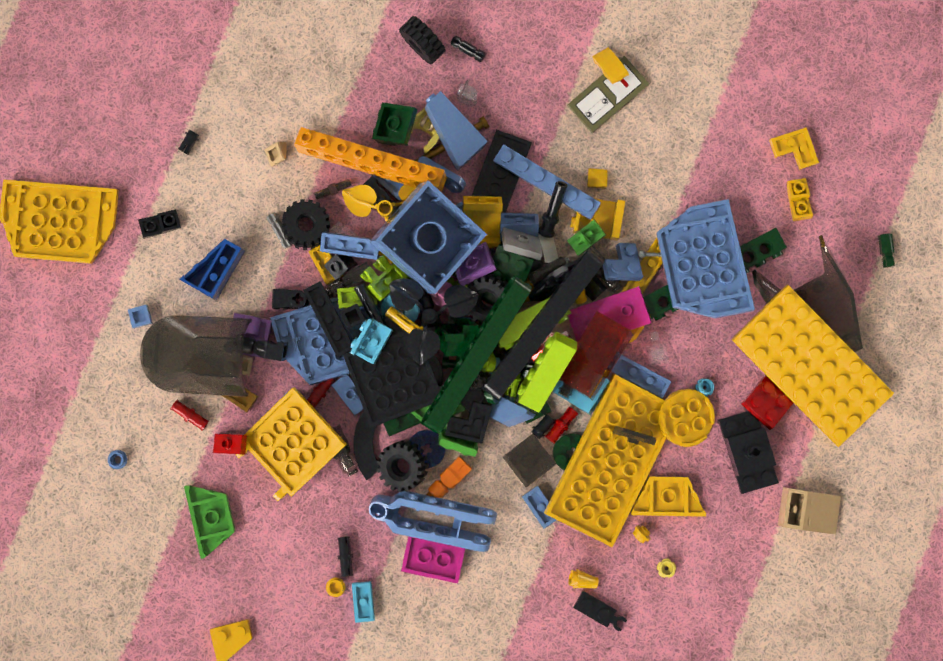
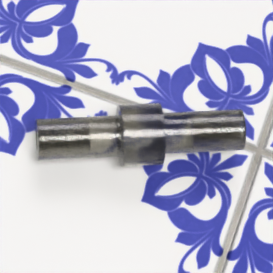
[314,179,352,200]

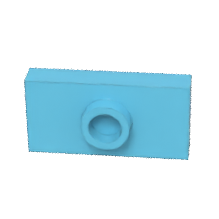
[352,581,375,623]

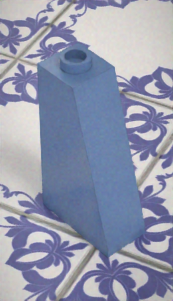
[425,91,488,171]

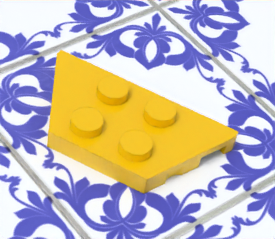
[631,476,706,517]

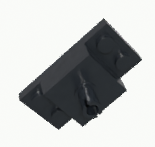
[718,411,779,494]

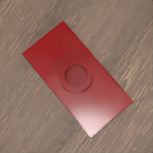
[213,434,247,455]

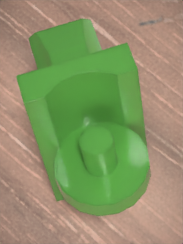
[567,220,606,256]

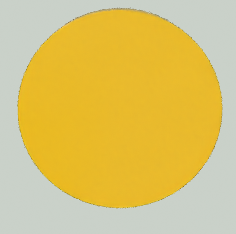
[659,389,715,447]

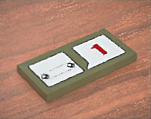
[567,56,649,134]

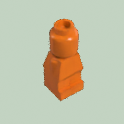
[426,456,472,498]

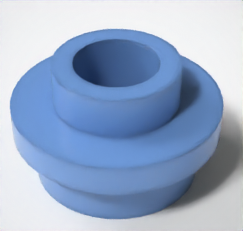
[108,450,128,469]

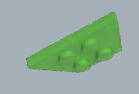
[184,485,236,559]

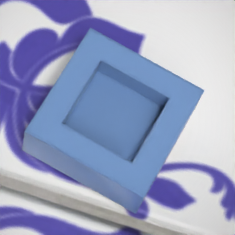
[128,305,153,329]

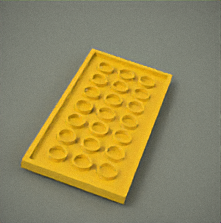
[731,285,894,447]
[544,374,666,548]

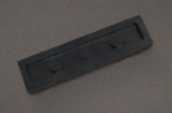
[303,281,352,359]

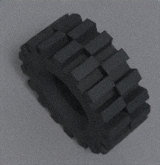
[399,16,446,65]
[282,199,330,250]
[467,274,508,325]
[376,440,429,492]

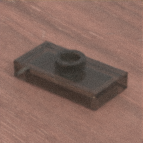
[613,426,656,445]

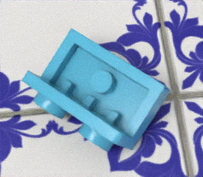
[350,318,393,364]

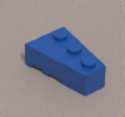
[179,239,245,301]

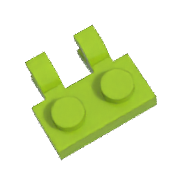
[360,255,408,301]

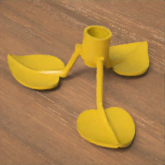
[342,185,416,264]

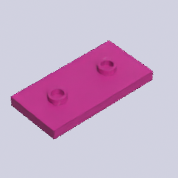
[568,286,652,347]

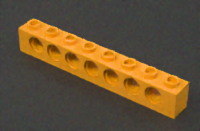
[294,127,447,193]

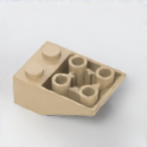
[778,487,841,535]

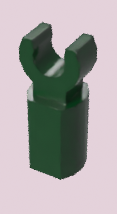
[878,234,895,268]

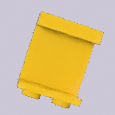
[463,196,503,248]
[570,198,625,241]

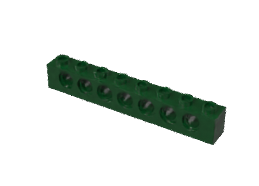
[643,228,787,321]

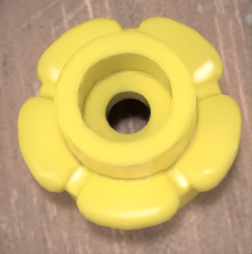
[657,559,676,578]

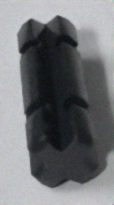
[451,36,486,62]

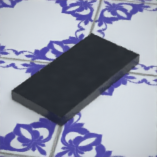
[472,129,532,213]

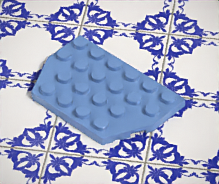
[656,199,755,319]
[270,297,384,386]

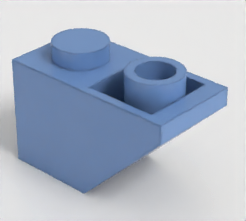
[490,395,535,427]

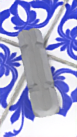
[267,213,293,249]

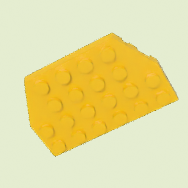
[0,179,119,264]

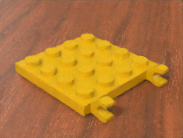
[235,387,347,501]

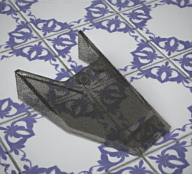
[752,235,863,352]

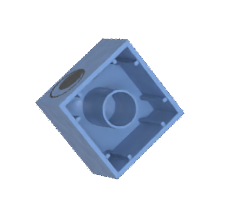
[369,181,487,294]

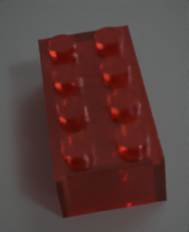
[559,311,633,401]

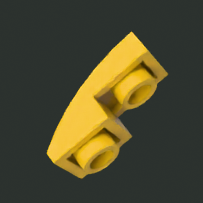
[592,47,629,84]
[787,178,813,221]

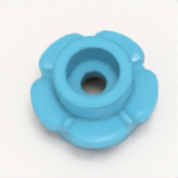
[695,378,714,397]

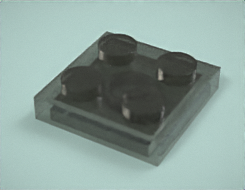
[503,433,556,487]

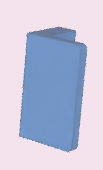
[500,213,539,242]

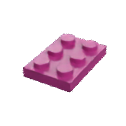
[401,536,465,584]

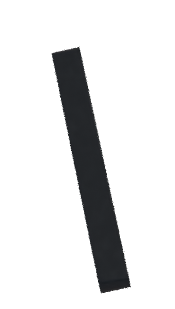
[482,249,604,400]

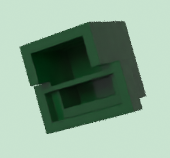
[435,317,479,356]

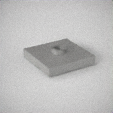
[501,227,543,260]

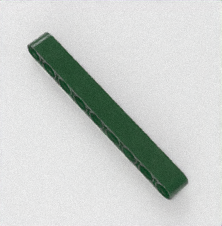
[421,276,532,434]

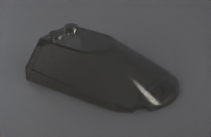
[140,316,252,397]

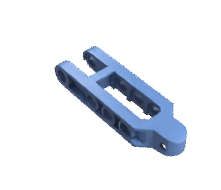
[369,490,497,552]

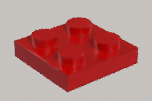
[741,376,793,430]

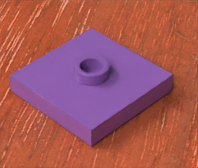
[455,242,496,286]

